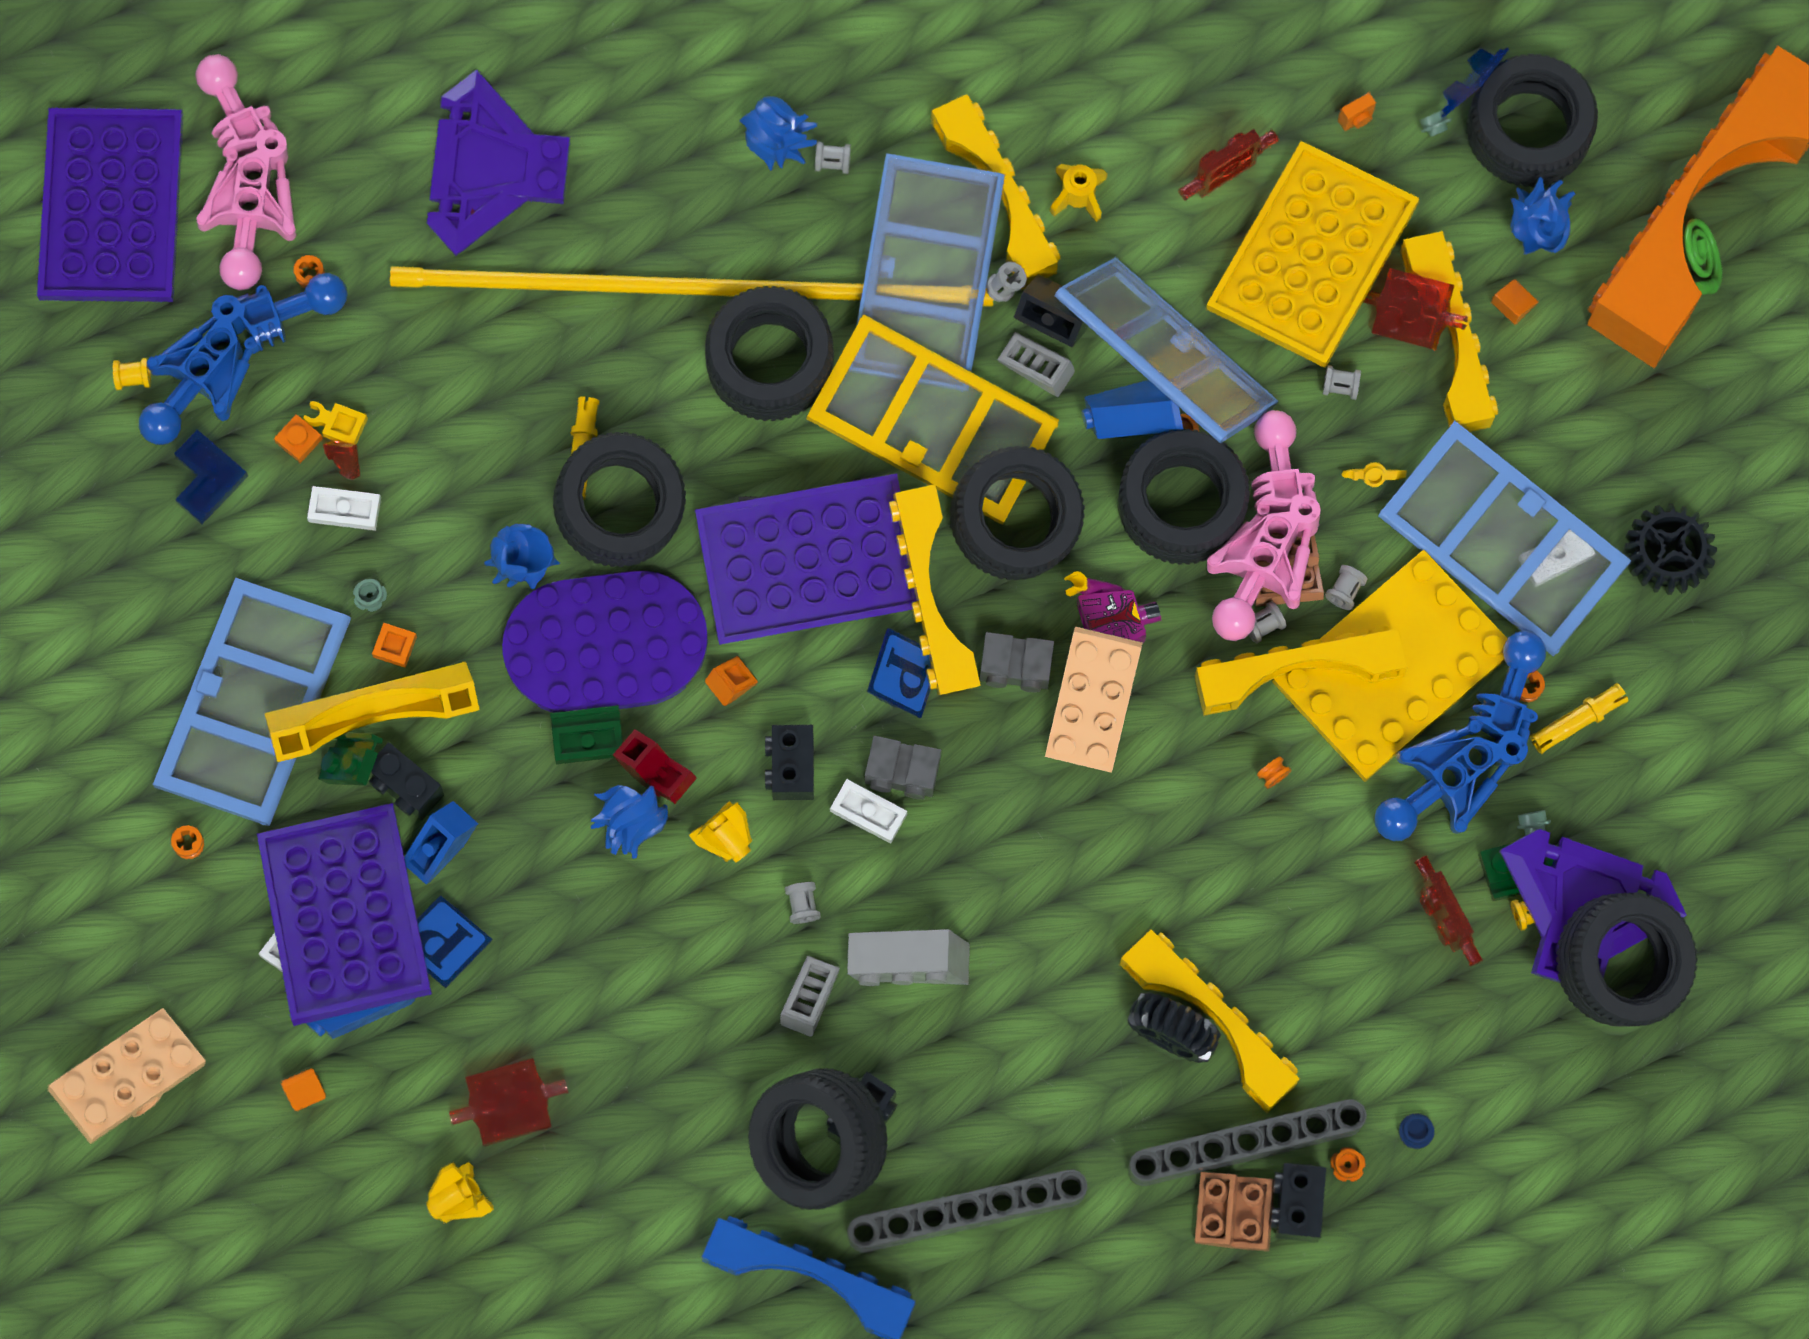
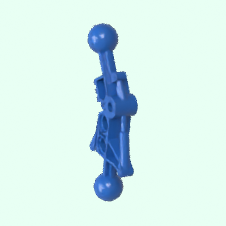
[139,273,348,445]
[1374,631,1546,841]

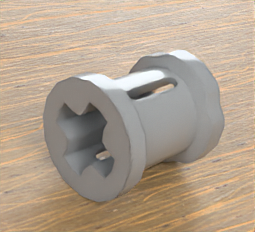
[815,142,851,174]
[986,262,1027,302]
[1322,365,1361,400]
[1325,565,1367,610]
[1249,601,1287,644]
[784,882,821,924]

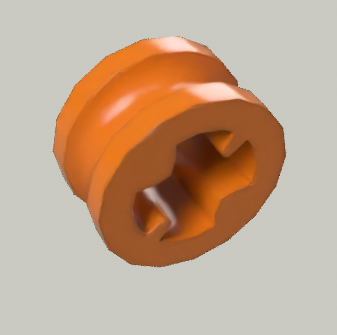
[294,255,325,288]
[1520,671,1545,703]
[1257,756,1292,789]
[171,825,204,859]

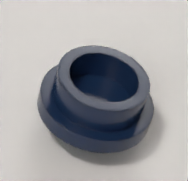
[1399,1113,1434,1149]

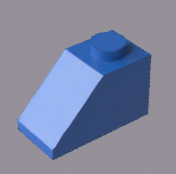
[405,801,478,885]

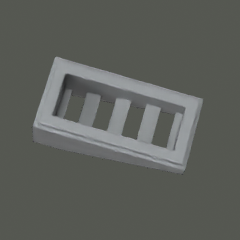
[997,332,1075,397]
[780,956,840,1036]

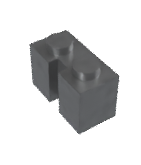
[980,632,1054,692]
[865,736,941,799]

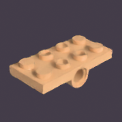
[1045,627,1143,773]
[48,1008,206,1144]

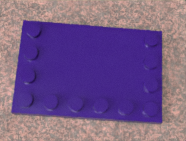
[37,108,184,302]
[695,473,917,645]
[257,803,432,1026]

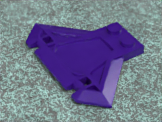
[427,70,570,256]
[1499,829,1687,983]

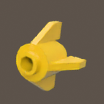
[1050,164,1107,222]
[689,801,752,863]
[426,1162,494,1223]

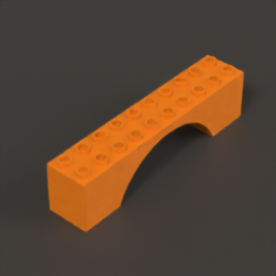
[1587,46,1809,368]

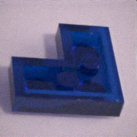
[174,430,248,525]

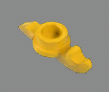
[1342,462,1407,487]

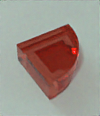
[323,441,360,480]

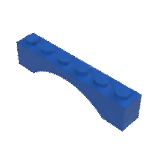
[702,1216,915,1339]

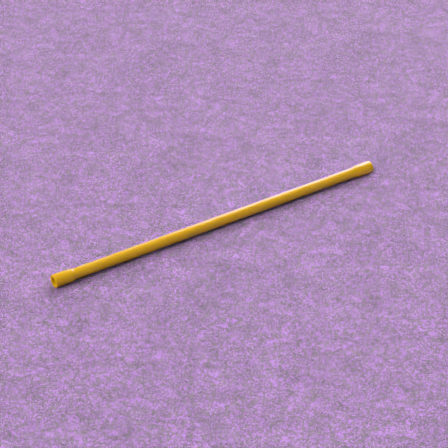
[390,266,993,307]

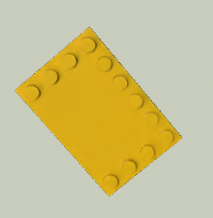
[1207,141,1419,368]
[1272,550,1508,782]

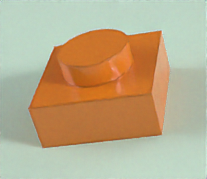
[1338,93,1376,131]
[274,414,323,463]
[372,623,417,668]

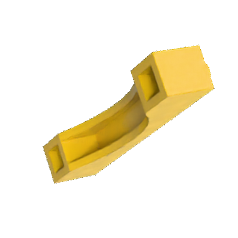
[931,94,1060,290]
[1400,231,1498,432]
[889,484,981,695]
[1195,626,1408,716]
[264,662,480,762]
[1119,929,1300,1113]

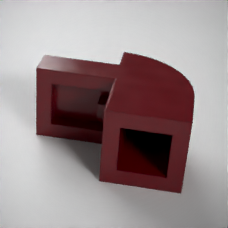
[613,729,697,804]

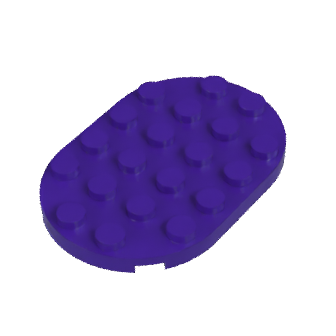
[502,571,708,713]

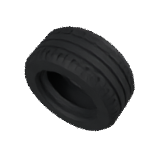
[1467,54,1598,187]
[705,286,834,421]
[1118,429,1250,565]
[553,432,686,567]
[950,446,1085,580]
[1556,893,1698,1026]
[748,1068,888,1210]

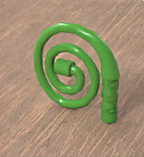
[1684,218,1722,295]

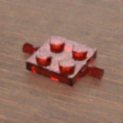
[1178,129,1279,201]
[1363,268,1468,350]
[1414,856,1483,967]
[449,1058,568,1147]

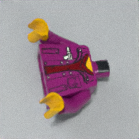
[1064,571,1161,650]

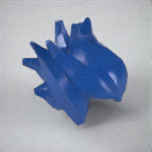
[739,96,817,171]
[1510,177,1575,254]
[484,524,560,589]
[591,785,668,859]

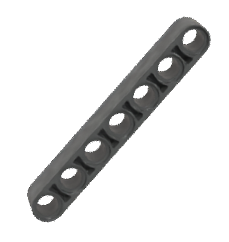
[1128,1099,1366,1186]
[848,1170,1087,1252]

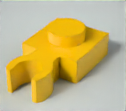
[304,401,368,449]

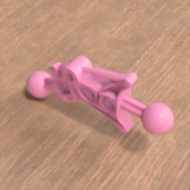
[195,54,296,290]
[1207,410,1321,641]

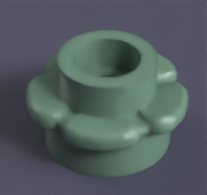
[1419,110,1451,137]
[353,579,387,612]
[1517,810,1551,835]

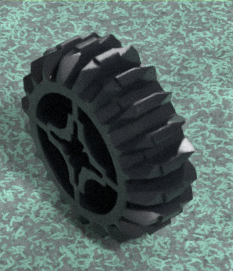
[1624,503,1717,595]
[1127,993,1221,1063]

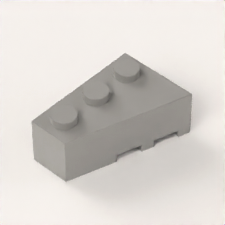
[847,929,970,986]

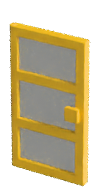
[806,314,1059,525]

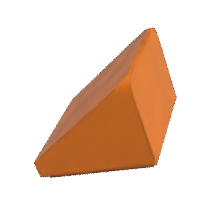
[1491,279,1539,325]
[705,656,758,706]
[281,1068,326,1111]

